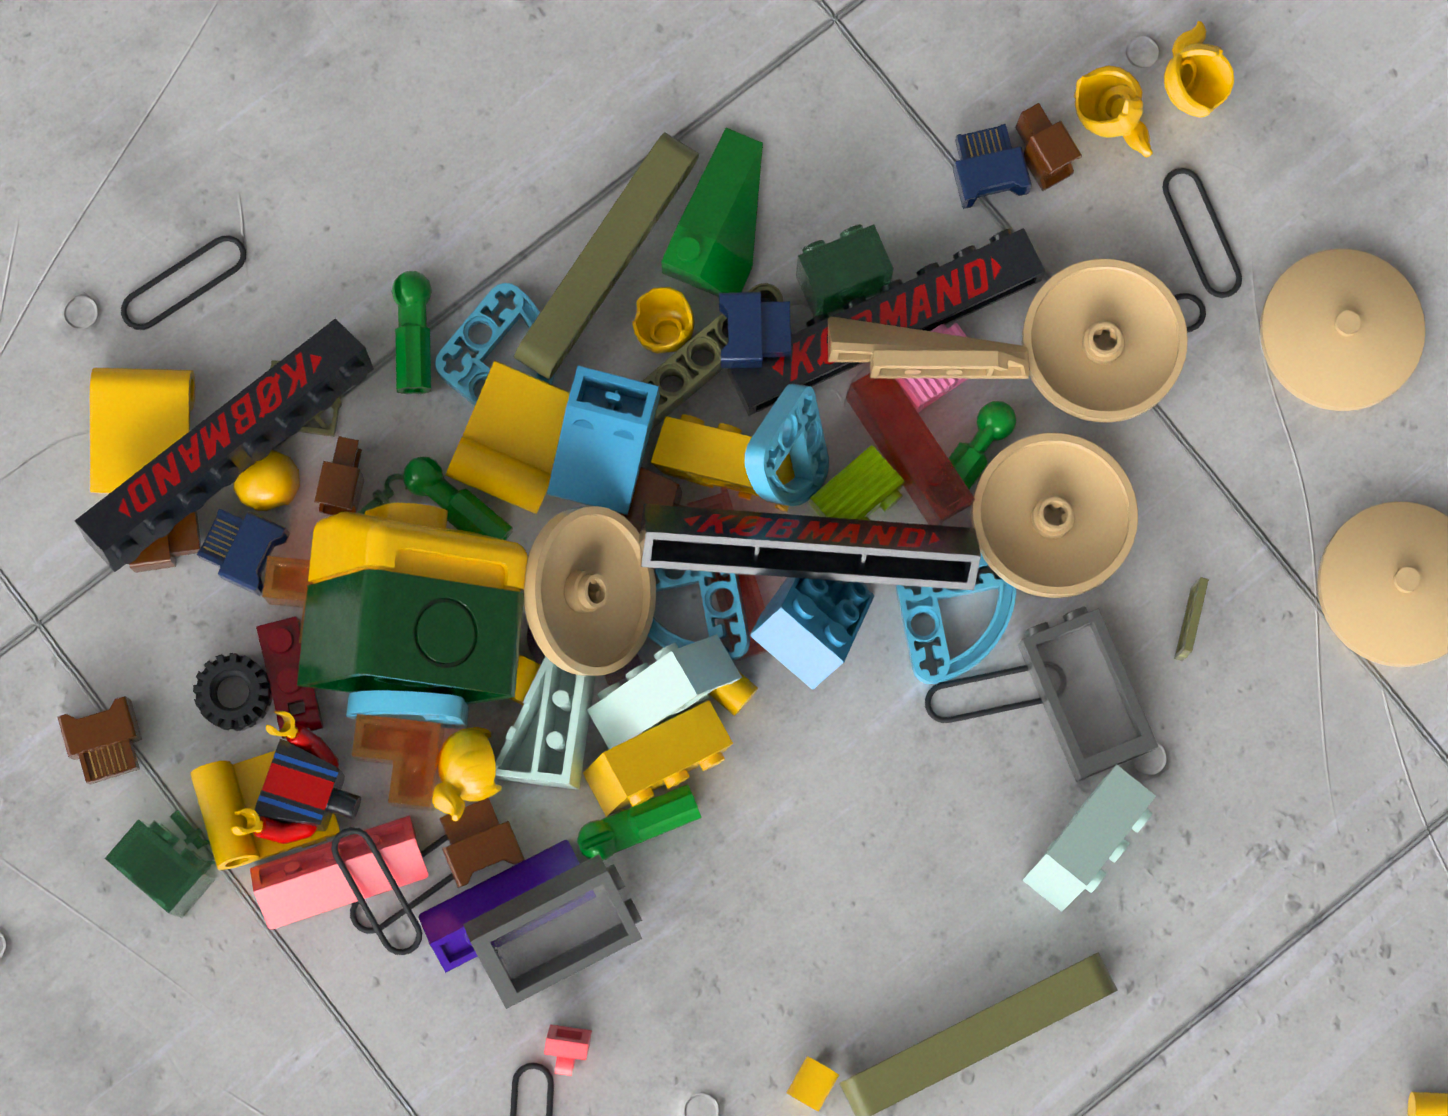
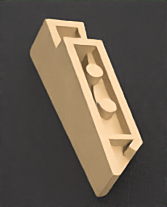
[828,317,1029,379]

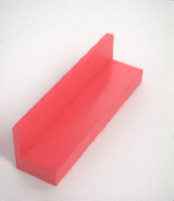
[250,815,428,930]

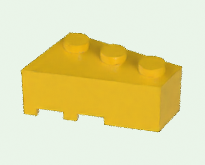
[651,414,795,512]
[583,700,733,817]

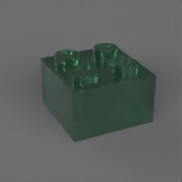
[796,224,894,317]
[104,819,216,918]

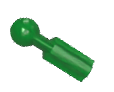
[391,271,432,394]
[923,401,1016,514]
[403,457,513,540]
[577,784,702,861]

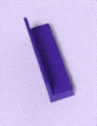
[418,840,596,973]

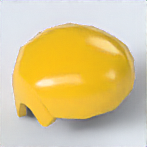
[632,287,695,354]
[233,450,300,511]

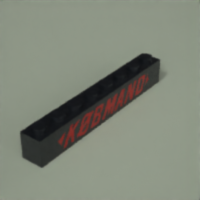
[728,228,1045,416]
[75,318,374,572]
[639,504,981,590]

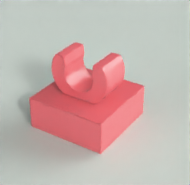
[544,1024,592,1076]

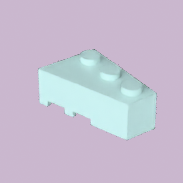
[587,634,742,749]
[495,656,596,790]
[1023,764,1156,912]

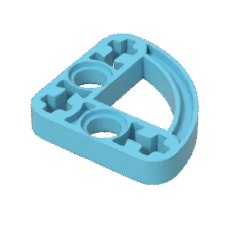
[435,283,555,406]
[745,384,829,506]
[896,553,1016,684]
[648,568,750,660]
[346,690,469,729]

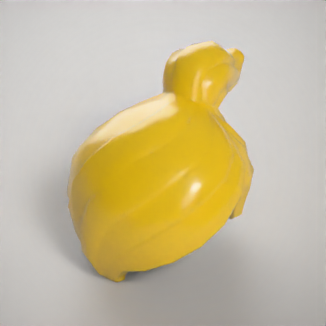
[1164,21,1234,117]
[1074,65,1153,158]
[432,727,502,821]

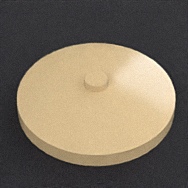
[1260,249,1425,411]
[1022,259,1188,423]
[971,433,1138,598]
[1317,502,1448,667]
[523,506,656,676]

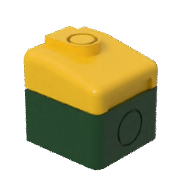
[297,503,528,705]

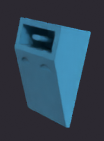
[547,366,660,515]
[750,577,875,690]

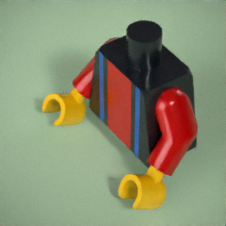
[231,710,361,844]

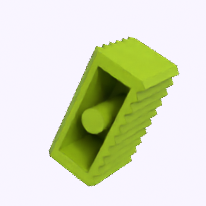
[809,445,905,520]

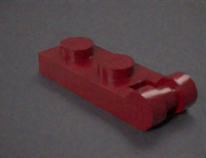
[256,616,324,739]

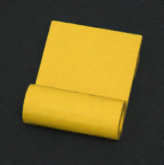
[445,360,570,514]
[90,368,196,493]
[190,750,340,870]

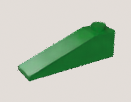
[661,128,763,297]

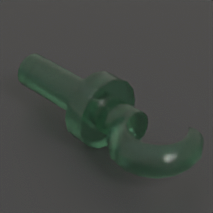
[357,473,407,514]
[169,810,215,865]

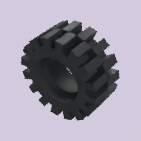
[193,653,272,731]

